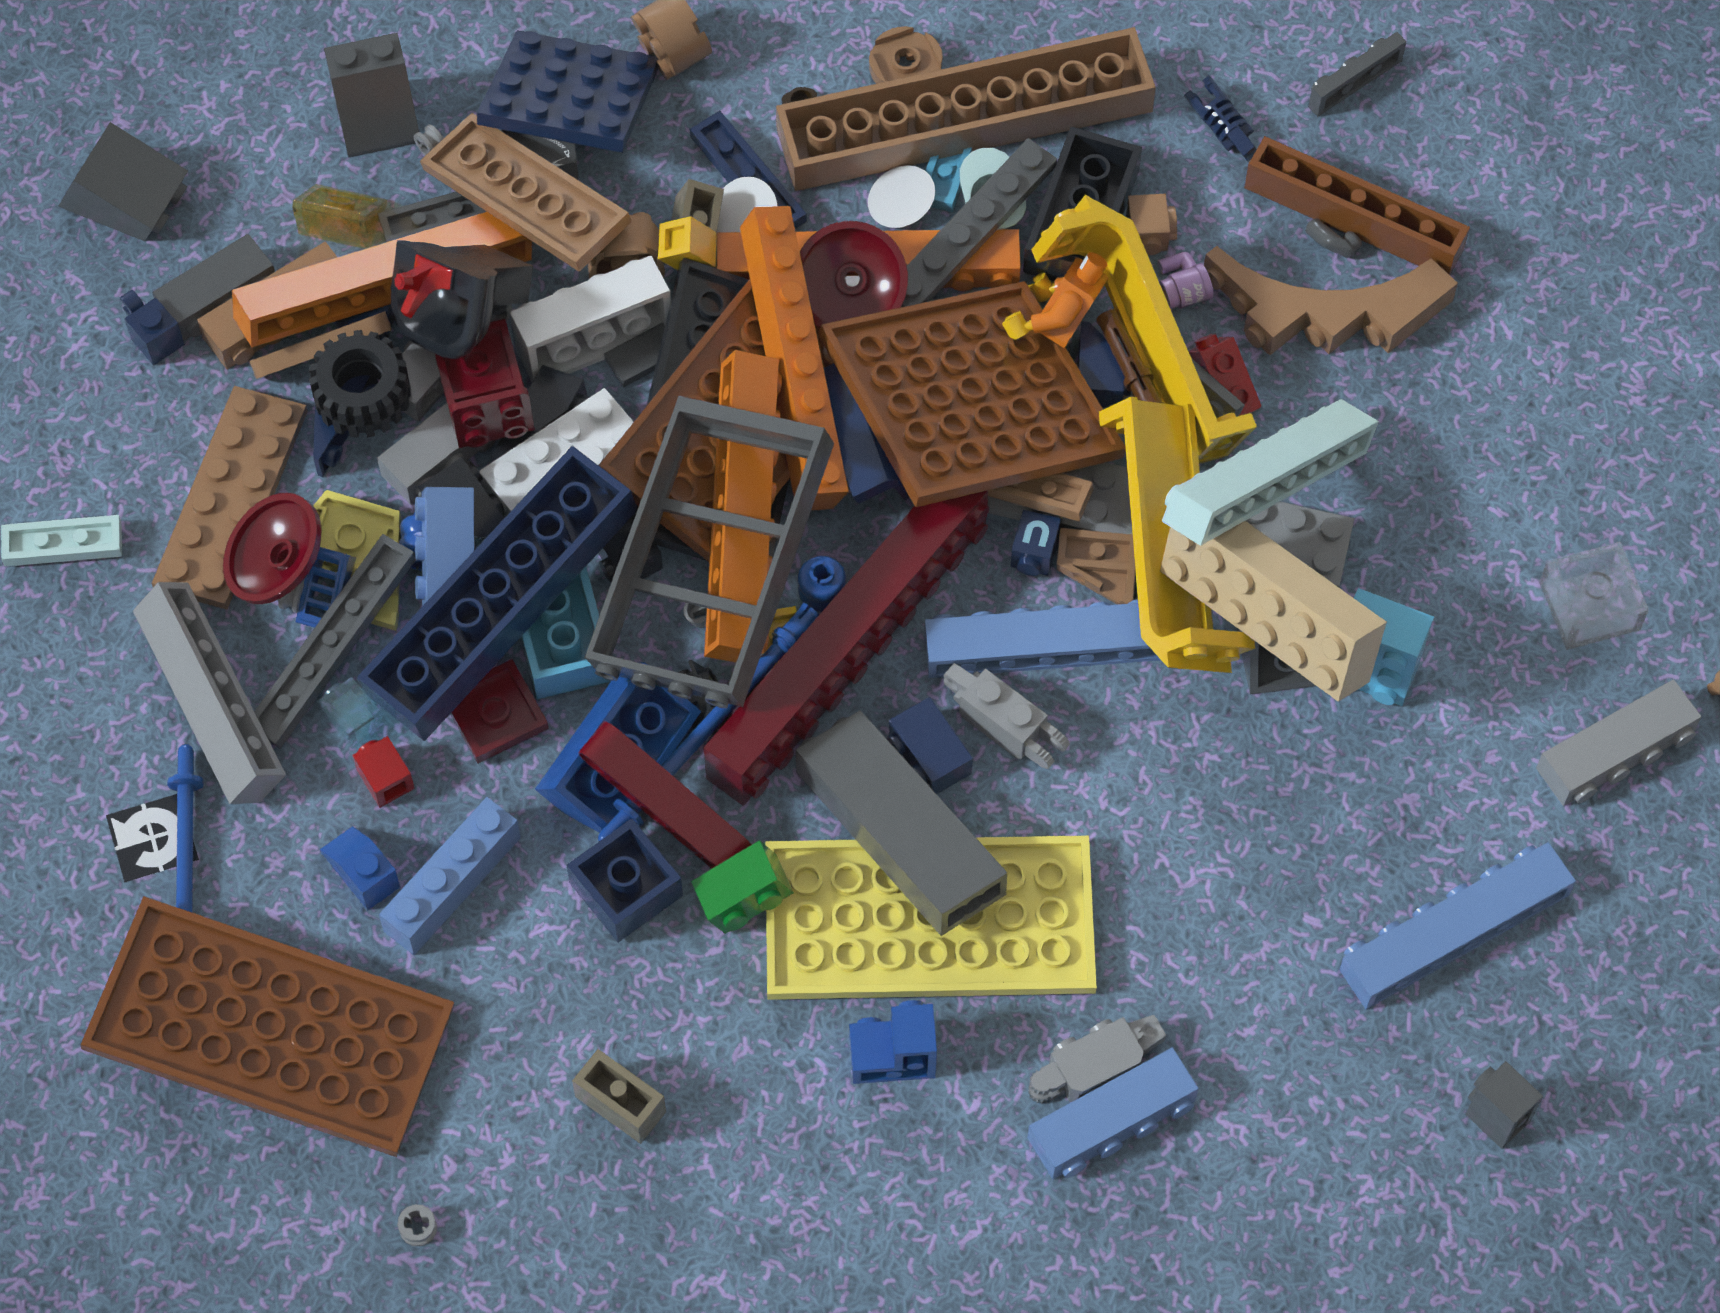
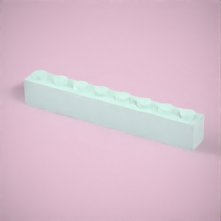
[1162,399,1379,546]

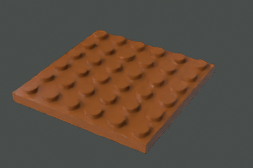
[818,281,1126,507]

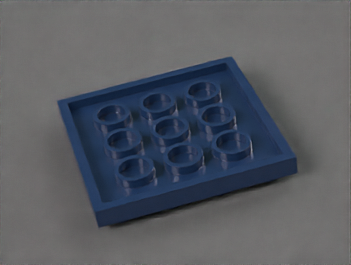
[477,30,659,153]

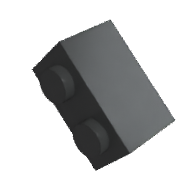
[1465,1061,1543,1149]

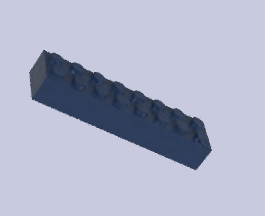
[357,445,638,742]

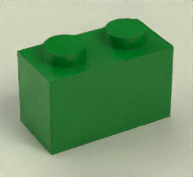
[691,840,794,934]

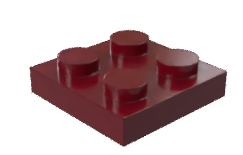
[450,659,549,764]

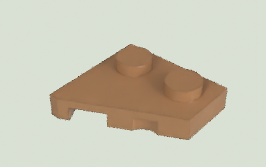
[1056,528,1135,605]

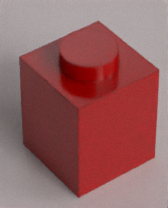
[352,736,415,808]

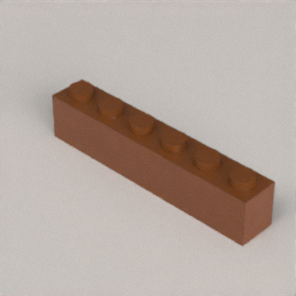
[1244,136,1470,275]

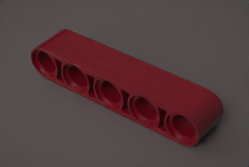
[578,721,752,869]

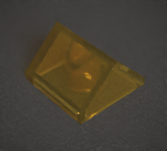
[292,184,387,249]

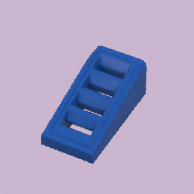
[296,547,356,628]

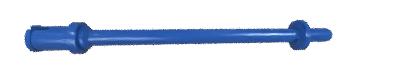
[598,603,819,842]
[167,744,204,912]

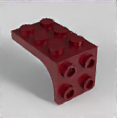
[434,319,535,448]

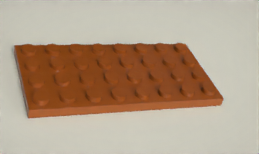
[599,279,834,563]
[80,896,454,1157]

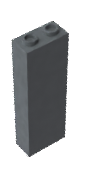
[795,710,1007,936]

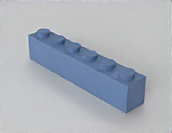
[924,599,1161,678]
[1339,842,1576,1010]

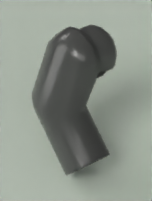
[1305,218,1362,258]

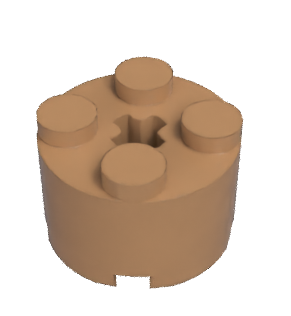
[631,0,712,80]
[588,212,665,279]

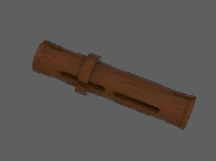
[1096,309,1164,403]

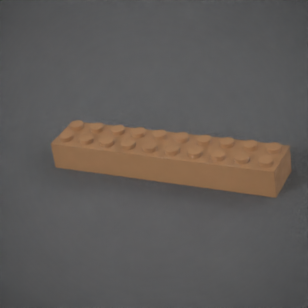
[776,27,1156,191]

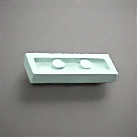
[1,515,122,567]

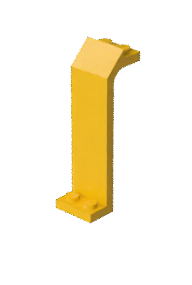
[1031,195,1257,464]
[1099,397,1255,673]

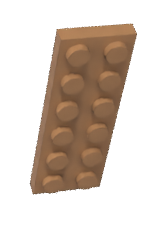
[420,113,632,272]
[152,386,308,610]

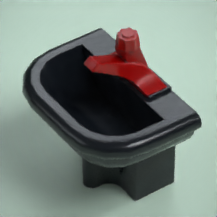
[391,240,533,360]

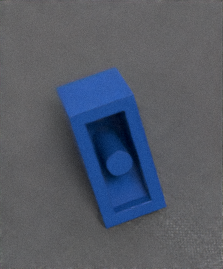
[320,826,400,911]

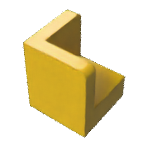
[658,216,717,271]

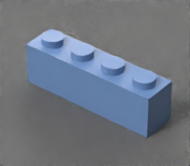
[415,487,474,606]
[379,797,521,955]
[1027,1047,1199,1179]

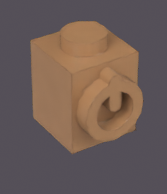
[1126,193,1177,255]

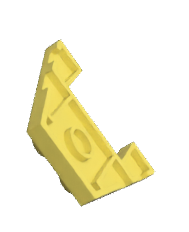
[313,490,401,631]

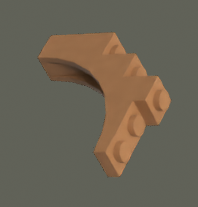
[1204,246,1458,355]

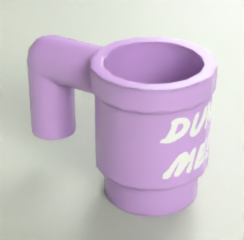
[1157,252,1213,309]

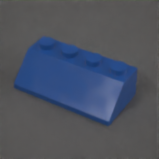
[535,662,701,833]

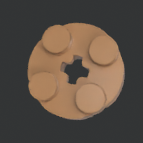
[869,26,943,84]

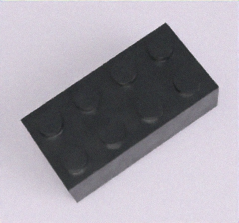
[1023,126,1142,281]

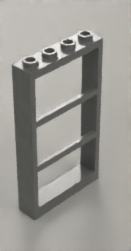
[585,396,834,708]

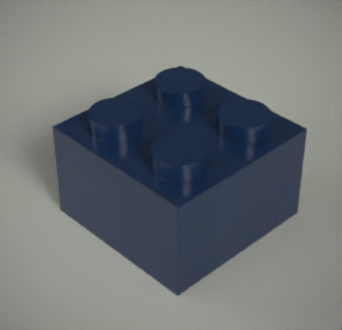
[566,819,683,943]

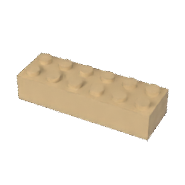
[1160,521,1387,702]

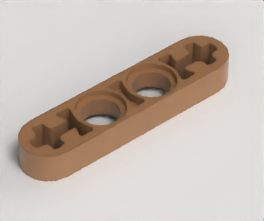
[249,311,392,379]

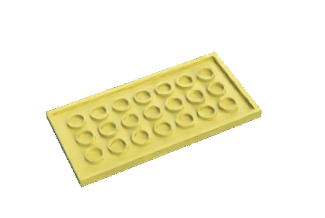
[765,835,1097,1000]

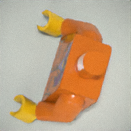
[1002,252,1109,348]

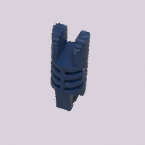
[1184,75,1257,162]

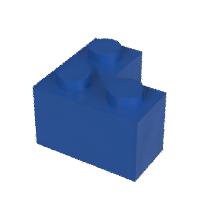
[849,1000,937,1084]

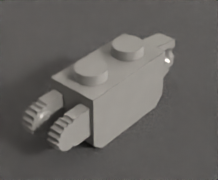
[943,663,1070,769]
[1028,1015,1166,1104]

